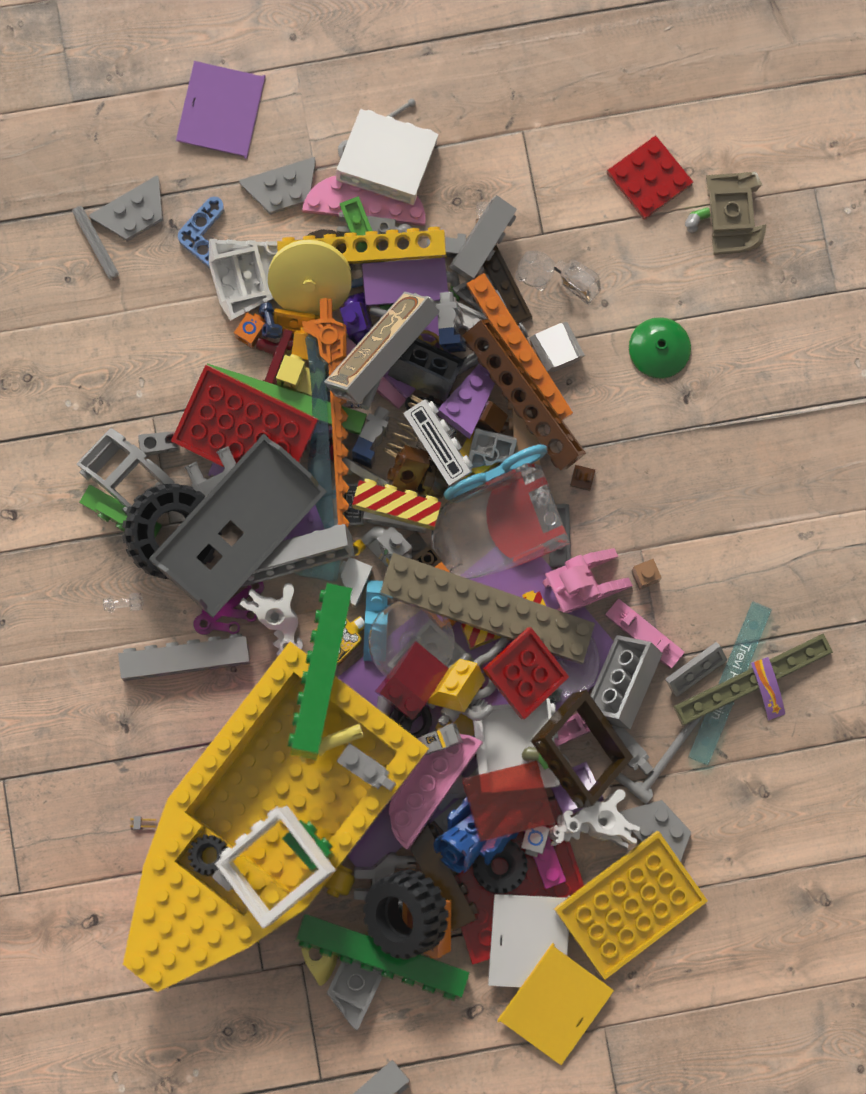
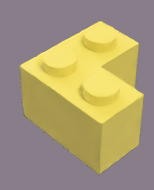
[276,354,326,399]

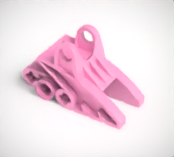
[542,548,633,613]

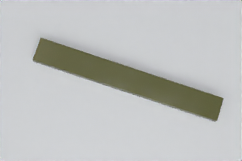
[673,633,833,726]

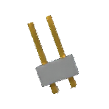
[130,816,156,830]

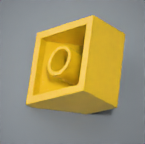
[428,659,485,712]

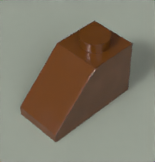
[475,401,509,434]

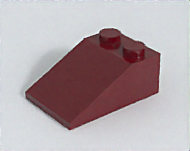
[375,641,449,720]

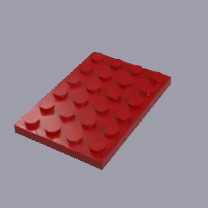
[171,365,319,467]

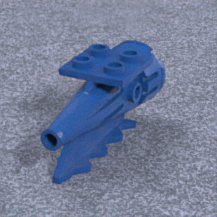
[433,790,543,873]

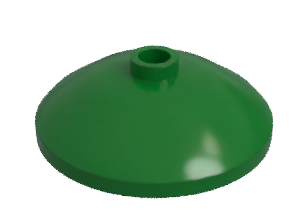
[629,317,691,379]

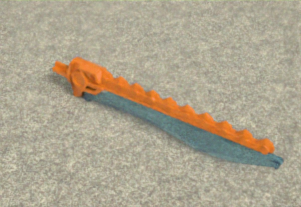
[302,298,350,529]

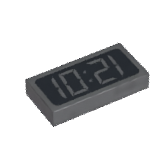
[343,483,364,526]

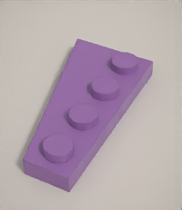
[436,364,495,439]

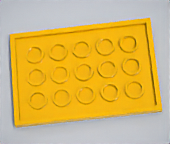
[554,831,708,980]

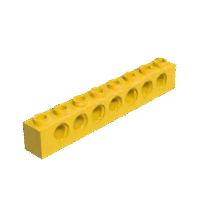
[277,227,447,264]

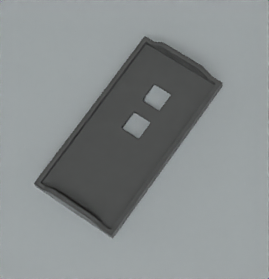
[148,434,327,618]

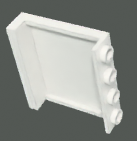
[336,109,438,205]
[472,698,560,795]

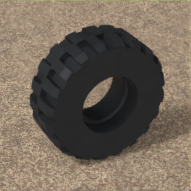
[122,484,222,580]

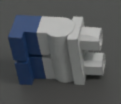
[436,292,466,353]
[352,406,390,469]

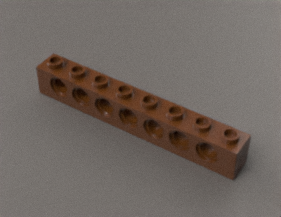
[462,319,586,471]

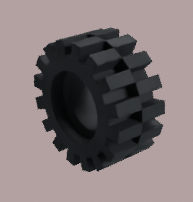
[188,835,229,877]

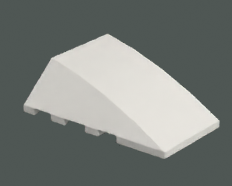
[209,239,278,321]

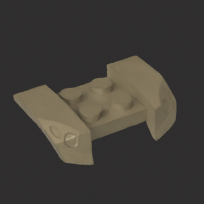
[706,172,766,255]

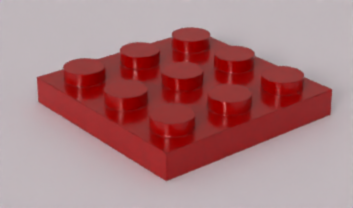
[607,135,693,220]
[482,627,569,719]

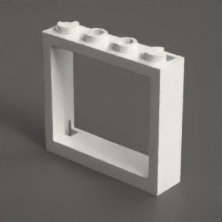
[215,806,336,928]

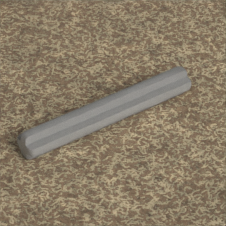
[72,206,119,280]

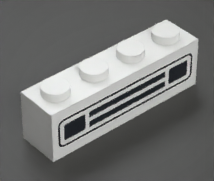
[404,399,473,486]

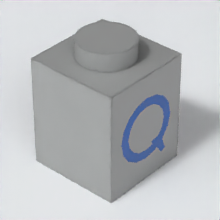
[521,823,550,857]

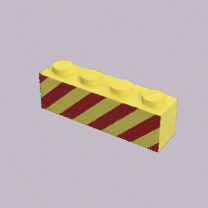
[352,479,441,531]

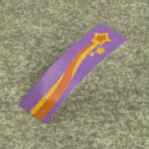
[751,657,785,720]

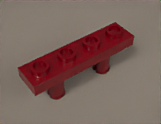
[256,329,294,386]

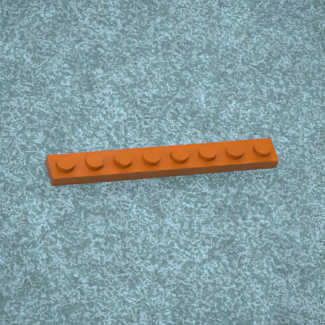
[466,273,573,420]

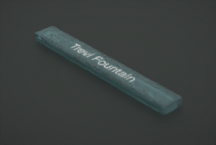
[688,601,772,766]

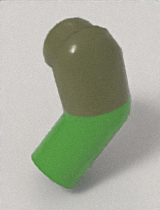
[521,747,548,770]

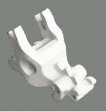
[240,583,303,656]
[548,789,640,849]

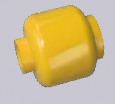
[324,865,355,898]

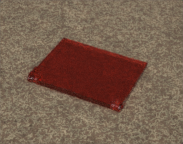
[462,761,555,842]

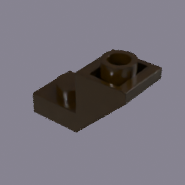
[406,531,443,567]

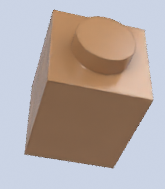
[632,559,662,590]

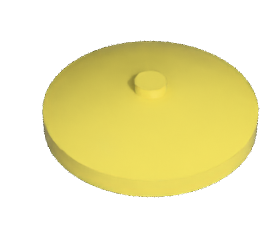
[268,240,352,316]

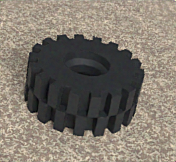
[473,840,528,894]

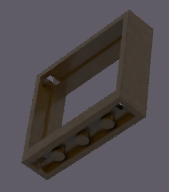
[531,690,633,809]

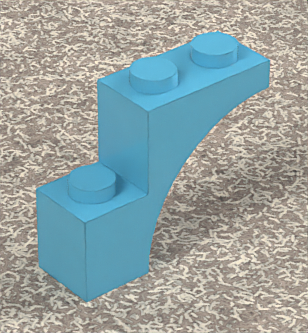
[363,580,388,662]

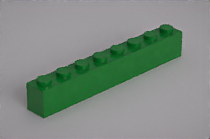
[287,583,353,760]
[294,914,470,1001]

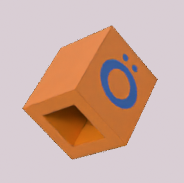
[234,312,265,349]

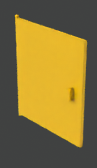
[497,943,614,1065]

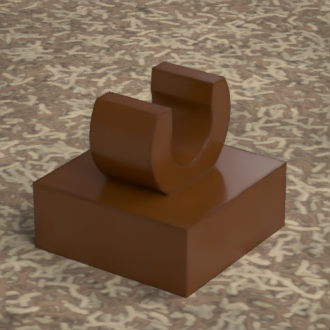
[570,465,595,491]

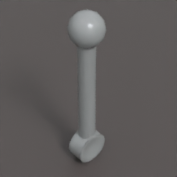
[386,99,416,117]

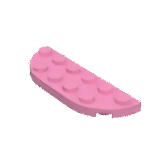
[302,176,425,226]
[389,734,483,850]

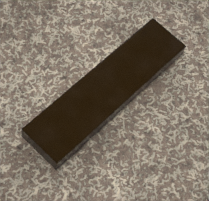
[483,245,533,325]

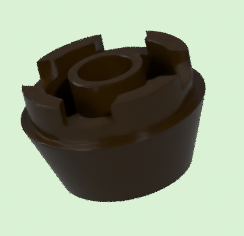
[416,460,450,499]

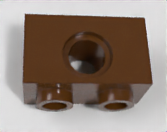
[387,445,430,492]

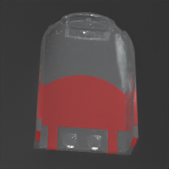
[431,463,570,579]

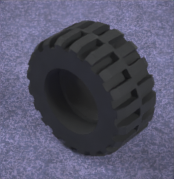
[363,870,449,959]

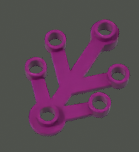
[193,581,265,635]

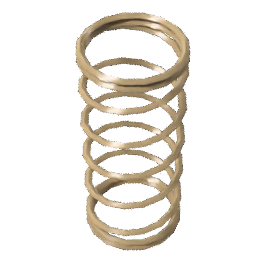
[383,395,423,458]

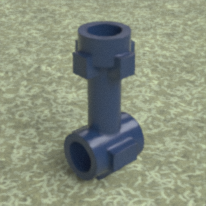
[259,302,282,339]

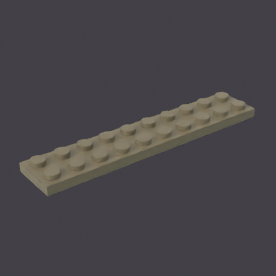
[379,553,595,664]

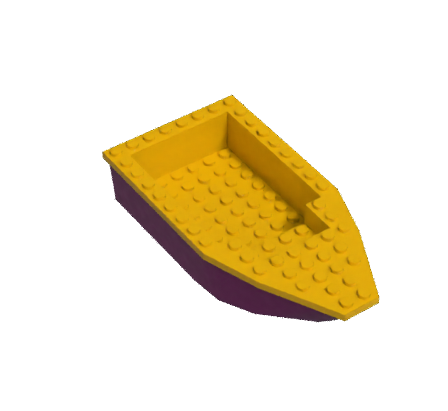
[122,641,429,992]

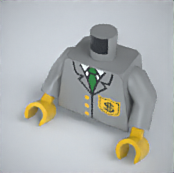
[353,526,412,567]

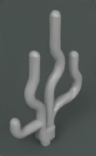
[438,637,510,727]

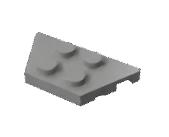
[239,157,316,215]
[89,175,163,241]
[619,800,691,862]
[327,962,383,1031]

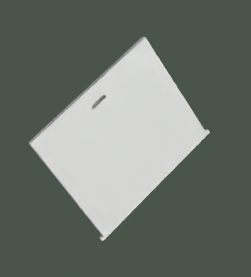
[488,894,570,987]

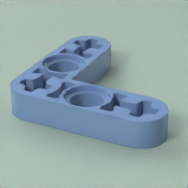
[178,197,224,269]

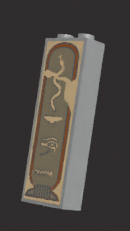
[324,292,439,404]

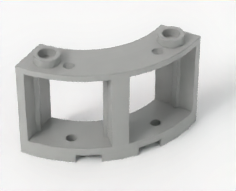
[76,428,175,513]

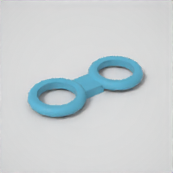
[444,444,547,500]

